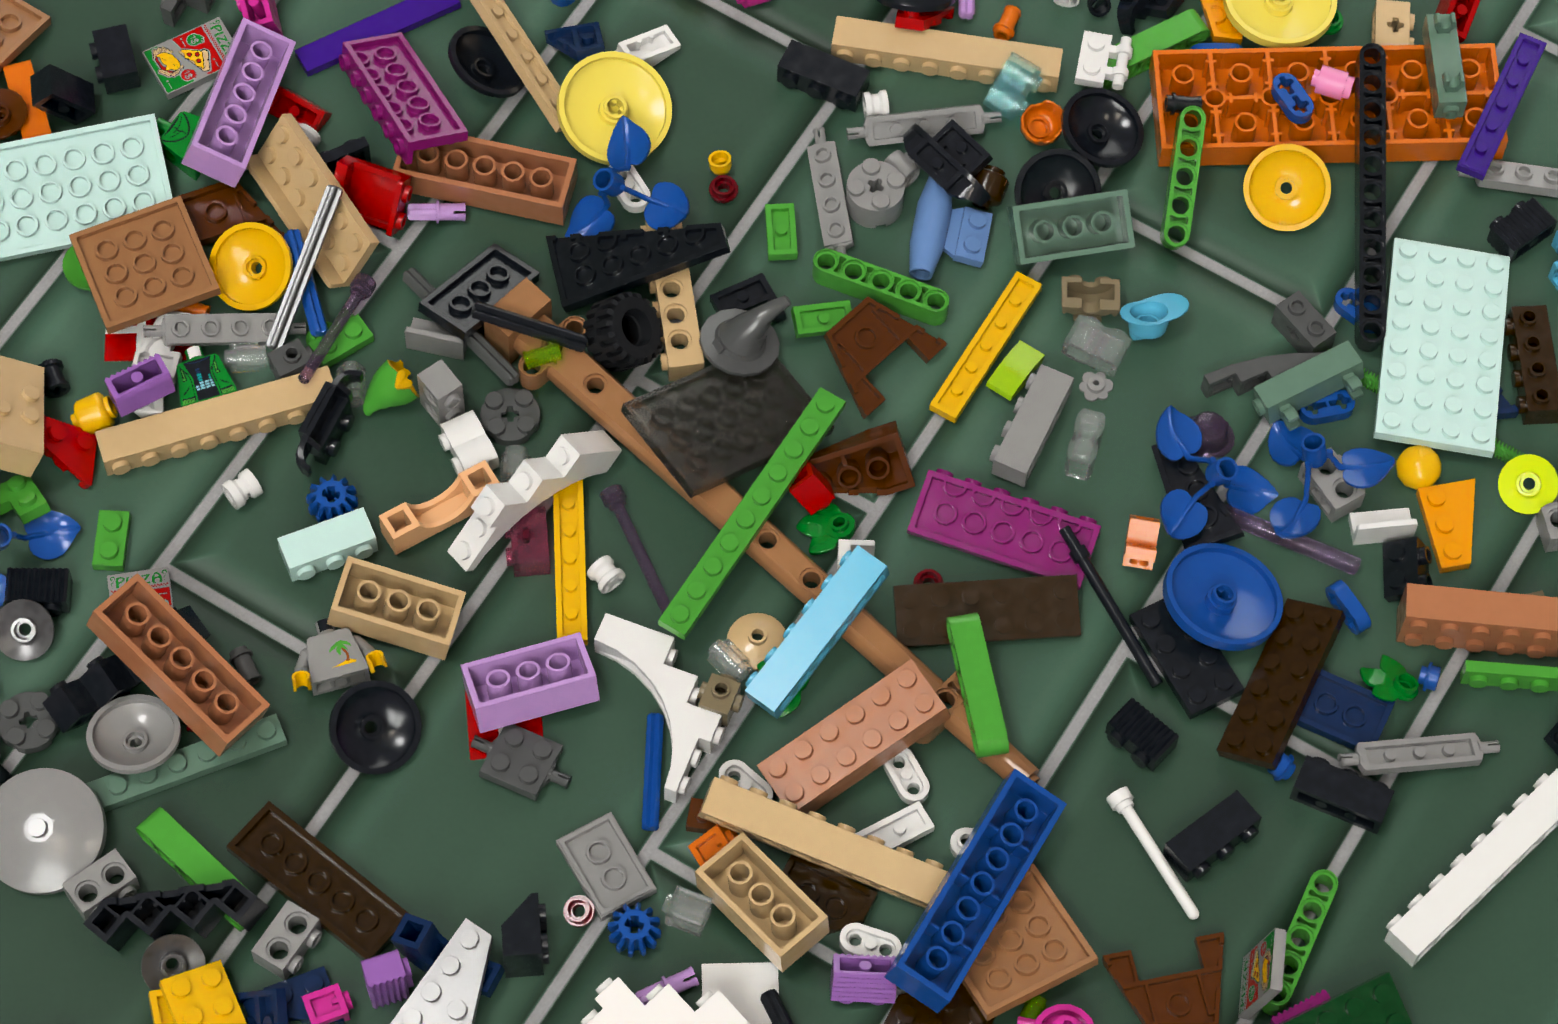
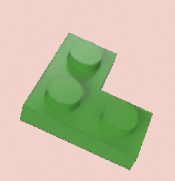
[0,475,51,525]

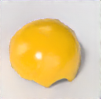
[1396,445,1442,490]

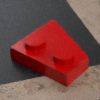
[895,6,955,31]
[44,416,97,489]

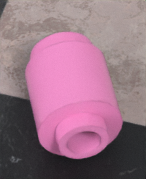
[1310,65,1355,101]

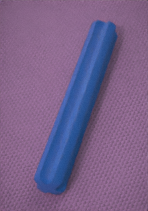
[284,229,328,337]
[642,713,664,831]

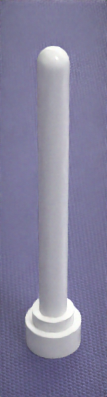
[1106,786,1199,920]

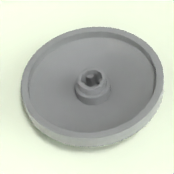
[0,768,107,895]

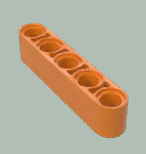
[3,59,51,139]

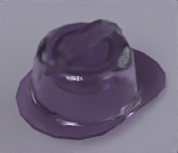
[1190,411,1235,458]

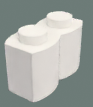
[438,410,500,475]

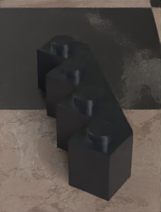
[42,605,211,733]
[83,879,269,952]

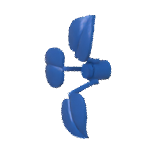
[565,116,689,237]
[1156,405,1279,540]
[1268,420,1395,539]
[0,510,81,607]

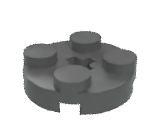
[480,388,541,446]
[0,691,60,754]

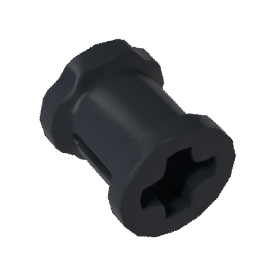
[38,359,71,398]

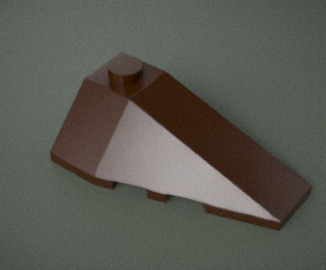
[791,421,916,496]

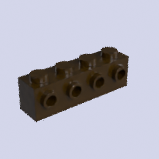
[1504,305,1558,425]

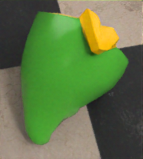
[363,359,419,416]

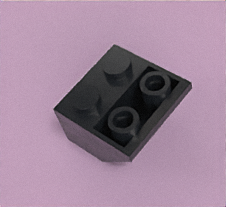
[501,893,549,978]

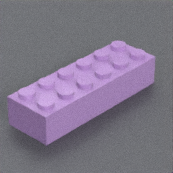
[181,17,296,188]

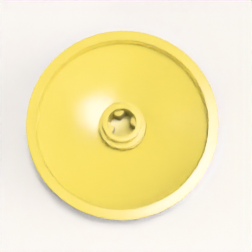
[1223,0,1337,48]
[556,51,672,165]

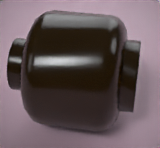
[972,165,1009,210]

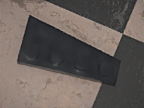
[1151,444,1245,549]

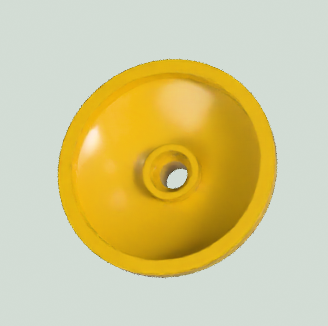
[1243,144,1331,231]
[209,222,293,311]

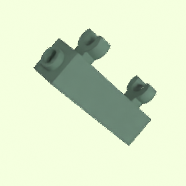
[1422,12,1468,119]
[1252,340,1364,431]

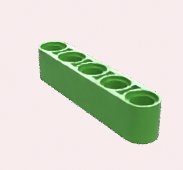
[1089,9,1211,90]
[1160,105,1206,250]
[812,248,949,326]
[946,612,1009,758]
[135,807,249,932]
[1262,869,1338,1016]

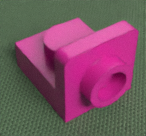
[301,983,354,1024]

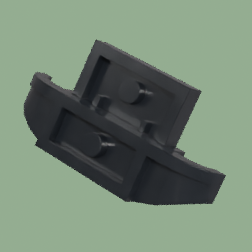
[1117,0,1185,35]
[903,119,993,207]
[295,370,364,477]

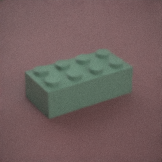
[1007,189,1136,265]

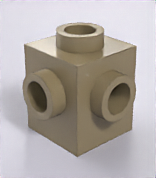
[697,673,744,727]

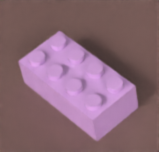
[460,632,600,733]

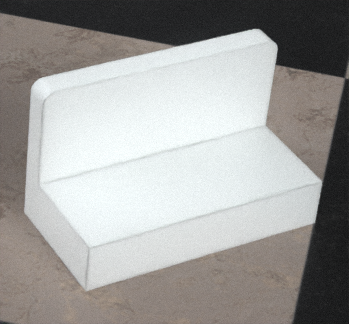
[1348,508,1418,545]

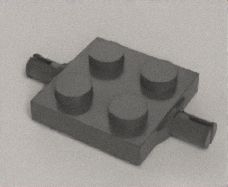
[471,724,572,801]

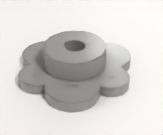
[1079,372,1113,402]

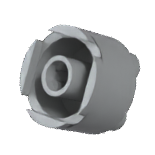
[846,158,905,228]

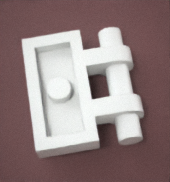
[1074,30,1133,90]

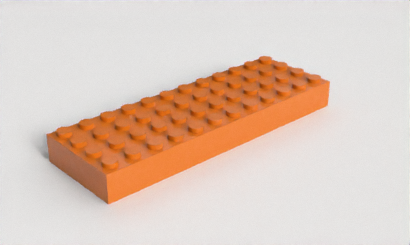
[1149,43,1508,167]

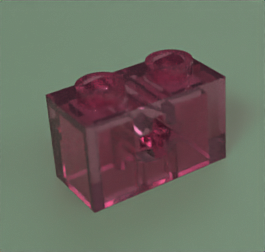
[505,506,551,577]

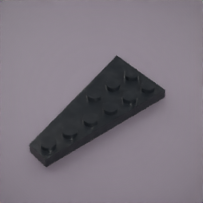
[546,223,731,313]

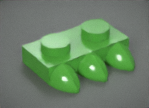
[306,311,375,367]

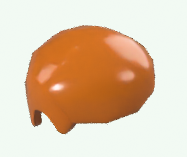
[1020,100,1063,146]

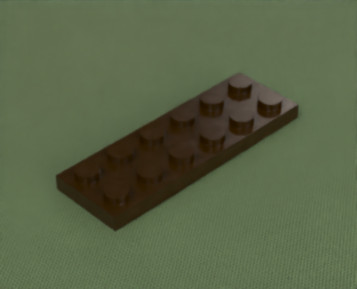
[893,574,1081,647]
[1216,598,1346,770]
[226,801,408,960]

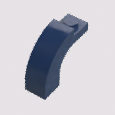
[391,913,505,998]

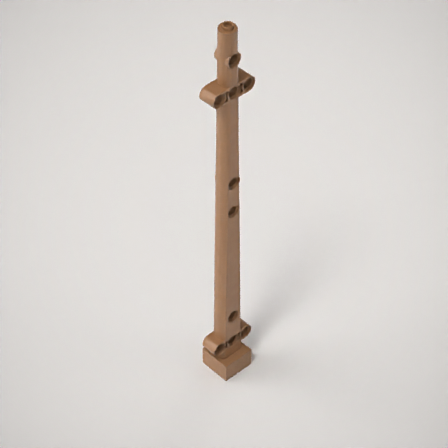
[484,277,1040,783]

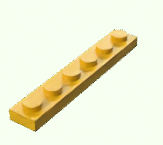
[929,271,1042,423]
[553,479,588,645]

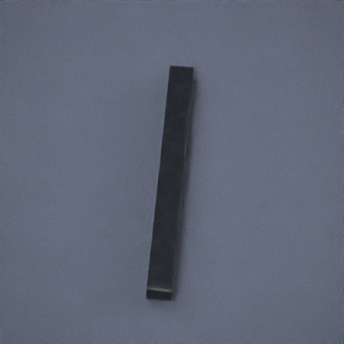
[1355,43,1386,352]

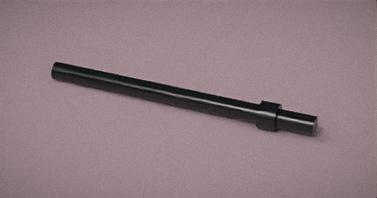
[1059,525,1163,688]

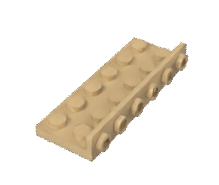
[247,113,380,288]

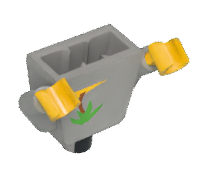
[291,618,388,696]

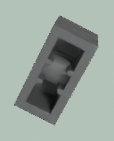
[1271,290,1337,353]

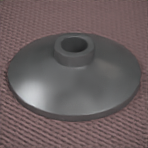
[0,599,55,661]
[141,934,206,990]

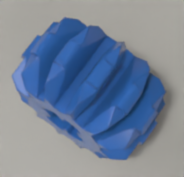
[306,474,358,523]
[608,902,662,958]

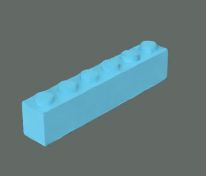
[745,545,889,719]

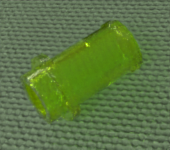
[522,341,562,370]
[1016,995,1047,1024]

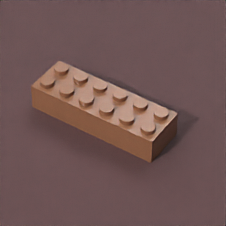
[393,136,578,226]
[86,573,270,757]
[1396,583,1558,658]
[757,659,951,814]

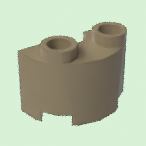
[1061,275,1121,323]

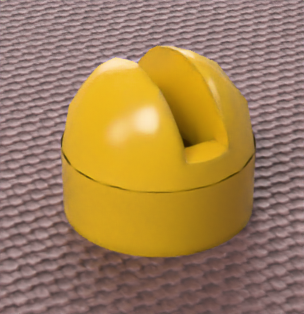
[708,150,732,176]

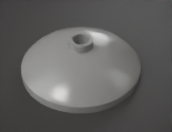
[86,694,181,774]

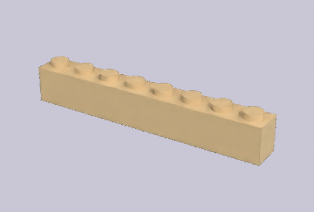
[831,16,1063,93]
[95,365,333,476]
[698,775,948,909]

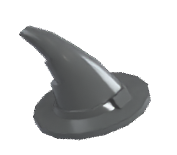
[699,295,791,377]

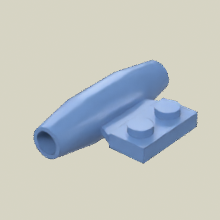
[909,176,993,281]

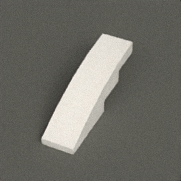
[615,24,681,67]

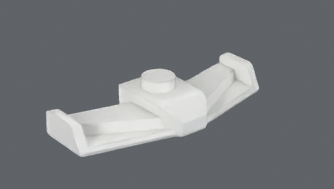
[132,311,191,418]

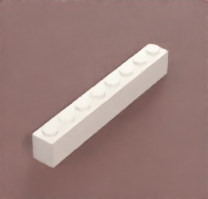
[1384,768,1558,967]

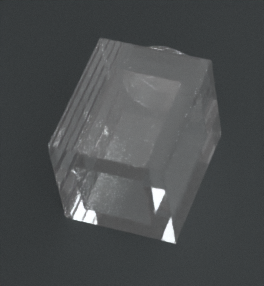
[662,885,713,937]

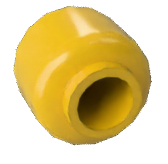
[70,392,118,434]

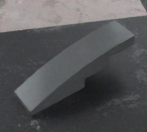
[1201,352,1322,398]

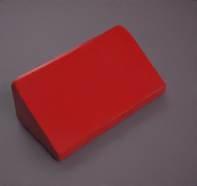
[268,86,332,132]

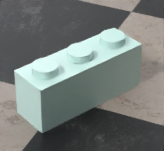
[277,507,378,582]

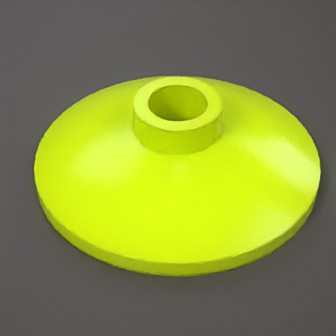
[1498,454,1558,514]

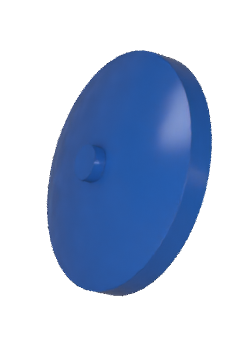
[1163,543,1283,651]

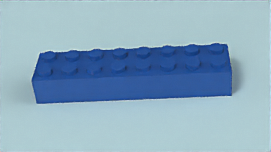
[884,769,1067,1013]

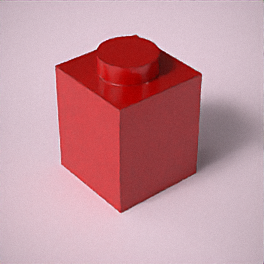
[789,460,835,515]

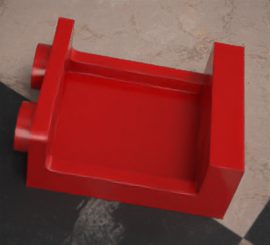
[334,155,413,237]

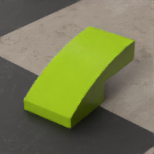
[986,340,1045,401]

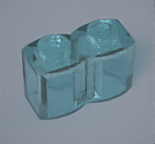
[982,51,1043,121]

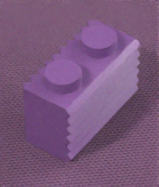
[104,353,176,417]
[360,949,414,1009]
[830,953,897,1005]

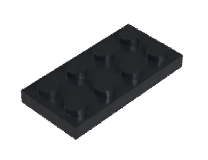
[418,243,540,341]
[1129,599,1244,719]

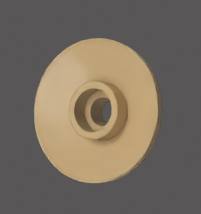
[727,613,786,670]

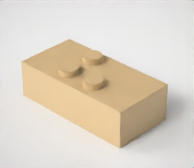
[0,355,44,478]
[327,556,466,660]
[695,832,829,973]

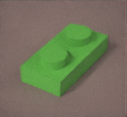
[765,203,798,261]
[791,300,852,338]
[92,510,131,571]

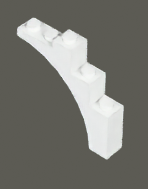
[447,430,622,572]
[594,613,725,804]
[580,977,750,1024]

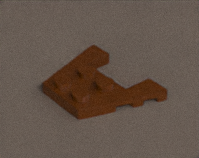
[179,182,285,246]
[824,296,947,419]
[1102,932,1224,1024]

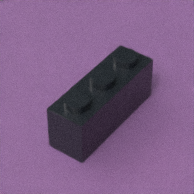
[777,40,870,112]
[1289,755,1395,834]
[1162,790,1262,883]

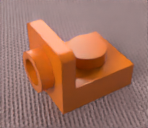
[688,824,738,866]

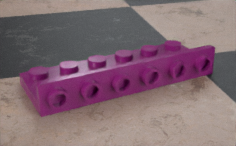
[339,32,468,165]
[907,469,1101,590]

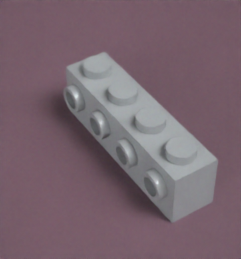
[989,364,1074,487]

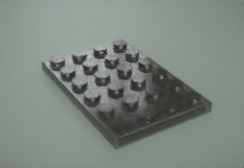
[621,358,834,498]

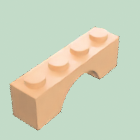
[379,460,500,555]

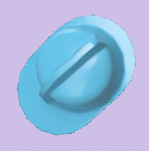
[1120,293,1189,341]

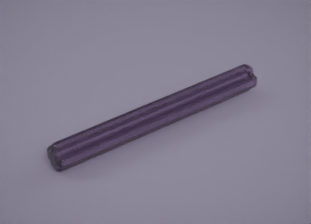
[1225,504,1361,575]

